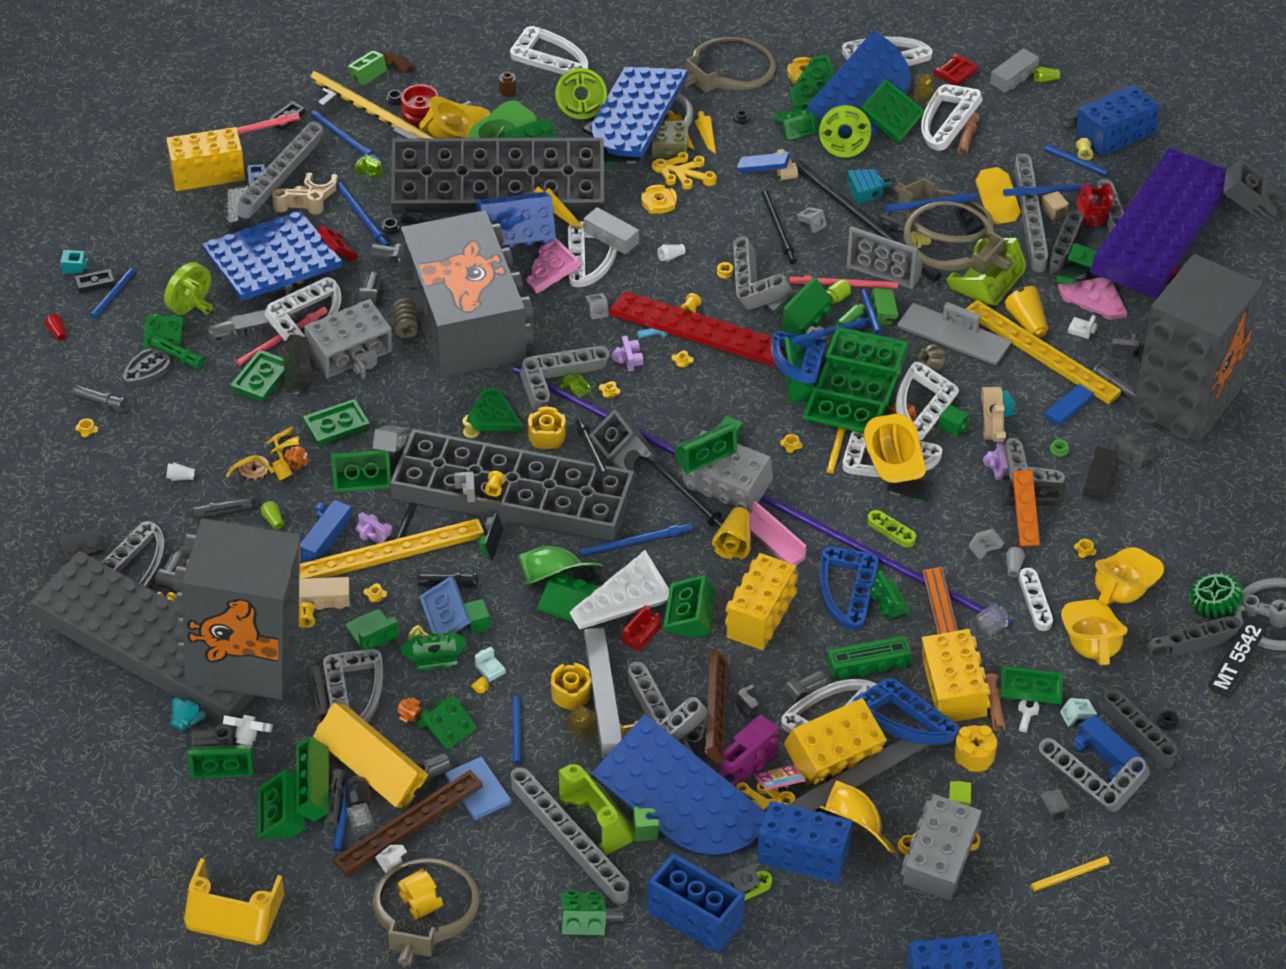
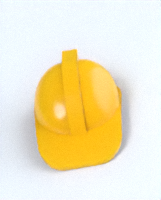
[419,96,491,138]
[864,414,926,483]
[1095,547,1164,605]
[1061,599,1127,665]
[820,780,896,854]

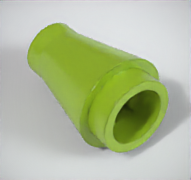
[1034,66,1060,83]
[260,501,284,530]

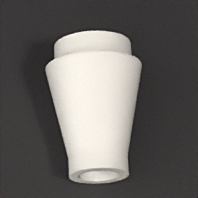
[657,244,685,262]
[166,462,195,481]

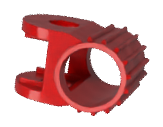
[1076,184,1113,227]

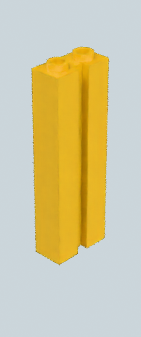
[313,702,428,809]

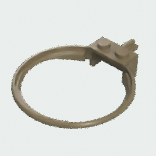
[682,37,776,93]
[894,178,994,243]
[904,201,1012,275]
[372,858,480,967]

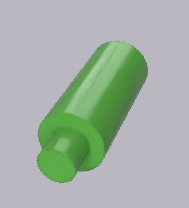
[836,304,865,326]

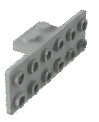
[897,302,1011,365]

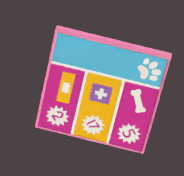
[754,765,805,791]

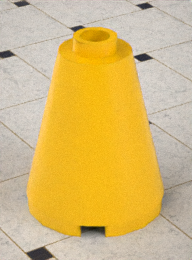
[1005,286,1048,338]
[712,507,751,560]

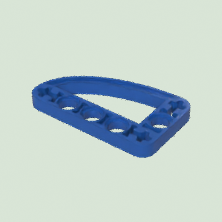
[771,331,826,383]
[820,546,878,630]
[853,678,959,745]

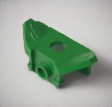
[401,630,466,671]

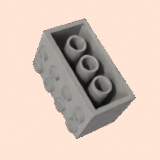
[305,299,392,379]
[681,430,773,513]
[901,794,982,900]

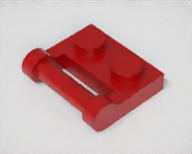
[933,54,978,86]
[317,225,357,262]

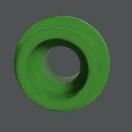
[1050,439,1069,457]

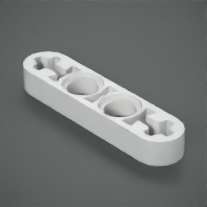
[1019,568,1053,631]

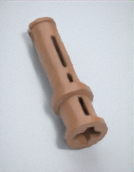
[957,111,980,155]
[984,673,1006,731]

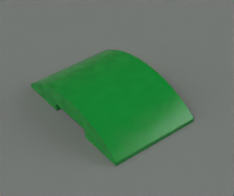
[802,327,908,434]

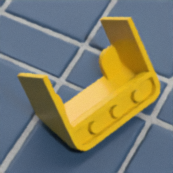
[184,858,284,945]

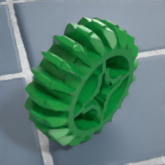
[1189,572,1244,619]

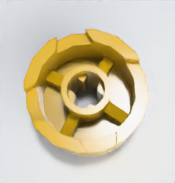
[528,407,566,450]
[551,663,591,711]
[954,725,997,772]
[397,869,443,920]

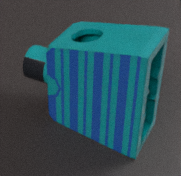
[847,169,891,204]

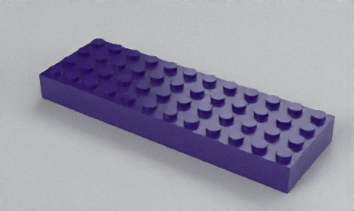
[1090,148,1227,299]

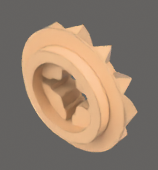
[239,455,269,481]

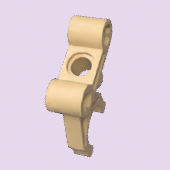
[272,173,338,214]
[981,387,1006,442]

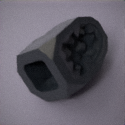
[343,776,371,810]

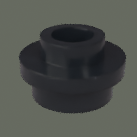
[386,90,402,105]
[733,110,750,124]
[382,218,400,234]
[1158,710,1179,730]

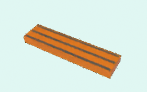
[923,567,958,634]

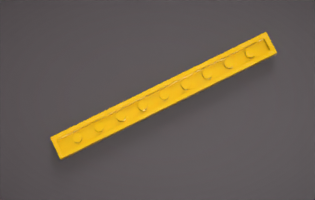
[311,71,434,138]
[966,300,1121,405]
[300,518,484,579]

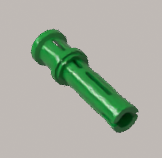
[150,334,205,371]

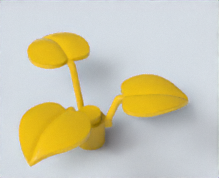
[226,427,300,481]

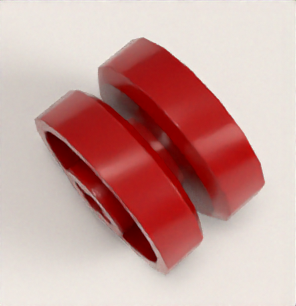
[401,84,439,127]

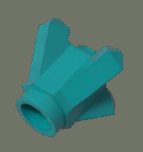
[170,698,206,732]

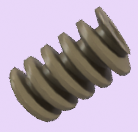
[393,298,418,338]

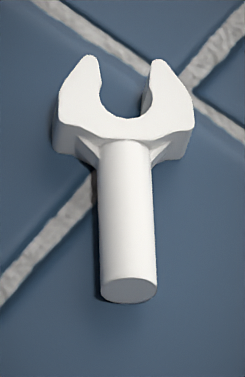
[1018,700,1039,732]

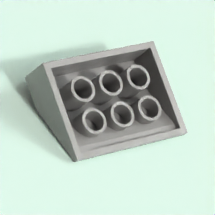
[847,226,922,289]

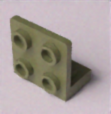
[652,120,688,158]

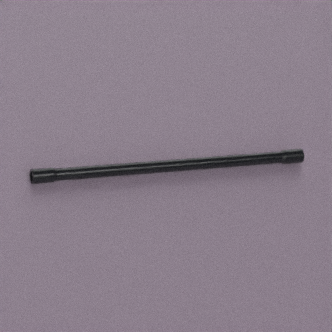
[794,159,941,282]

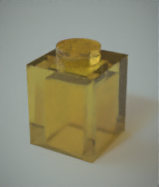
[915,74,934,101]
[567,704,596,741]

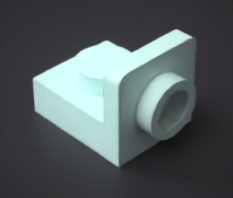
[475,647,506,682]
[1060,698,1097,726]

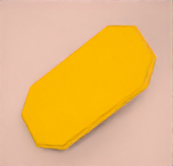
[975,167,1021,225]

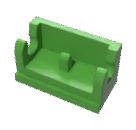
[348,50,387,86]
[870,288,898,325]
[632,807,659,842]

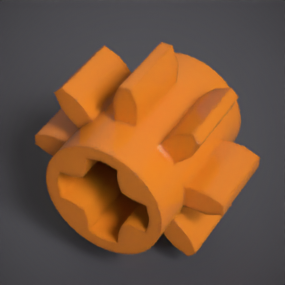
[284,446,308,470]
[397,697,423,723]

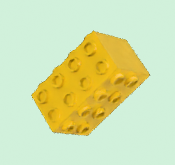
[167,127,245,191]
[725,553,798,650]
[922,629,990,722]
[783,698,887,786]

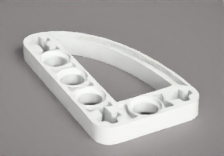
[510,26,588,75]
[842,37,933,66]
[922,84,983,151]
[568,221,618,287]
[265,277,341,349]
[896,362,959,440]
[842,431,942,477]
[781,679,880,733]

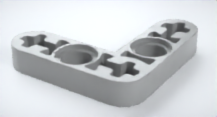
[1004,438,1065,489]

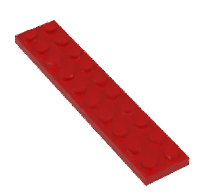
[609,291,784,368]

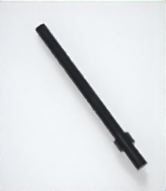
[761,190,796,264]
[576,419,608,478]

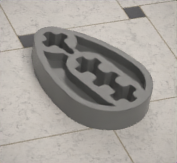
[123,348,170,387]

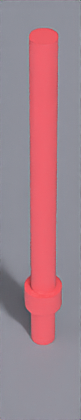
[237,113,300,135]
[789,275,898,289]
[236,307,328,367]

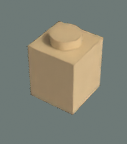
[1041,191,1069,221]

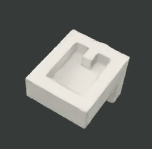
[1068,315,1098,339]
[375,845,407,873]

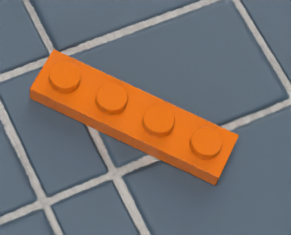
[1012,470,1040,547]

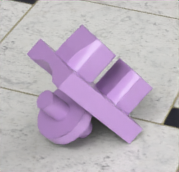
[611,336,643,371]
[983,442,1009,480]
[356,512,392,544]

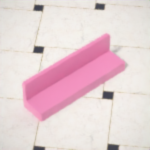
[750,501,806,565]

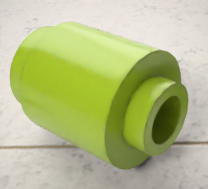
[826,279,851,305]

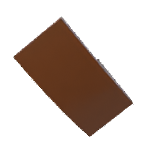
[379,51,416,72]

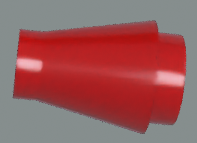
[45,314,67,341]

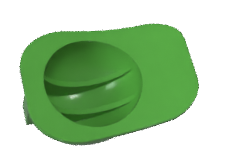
[468,100,536,138]
[517,546,604,585]

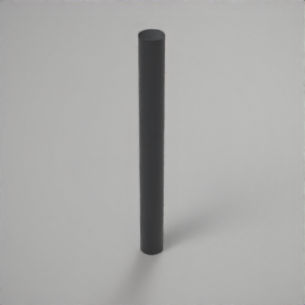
[396,502,417,539]

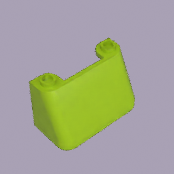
[946,238,1026,306]
[559,764,635,856]

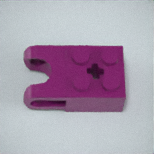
[720,714,779,787]

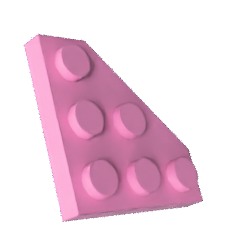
[526,238,582,294]
[1058,277,1127,320]

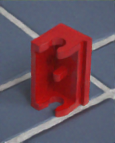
[623,605,662,652]

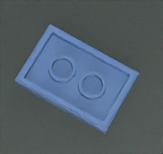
[419,576,471,634]
[445,757,511,820]

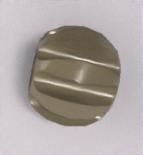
[918,344,946,371]

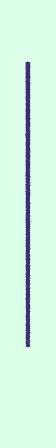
[513,365,1011,628]

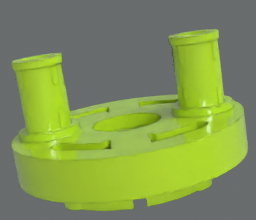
[555,68,607,120]
[819,105,871,158]
[164,262,213,315]

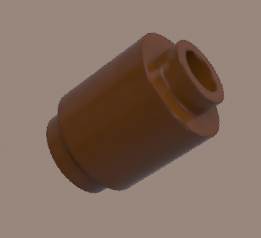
[499,72,516,97]

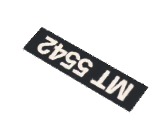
[1208,616,1269,698]

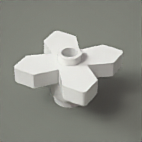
[223,715,273,745]

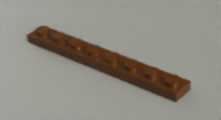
[705,649,728,764]
[333,770,483,877]

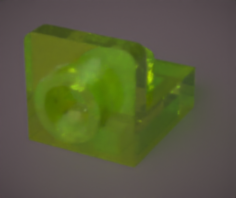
[355,154,383,178]
[559,373,592,398]

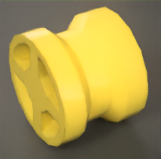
[910,231,931,249]

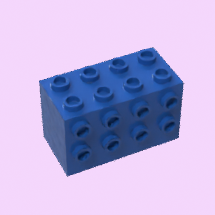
[1077,85,1159,156]
[476,192,556,247]
[757,801,852,883]
[648,853,745,953]
[906,933,1003,969]

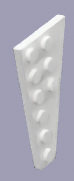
[570,550,669,629]

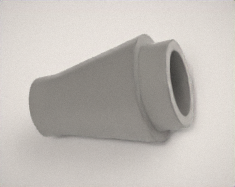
[1006,547,1025,577]

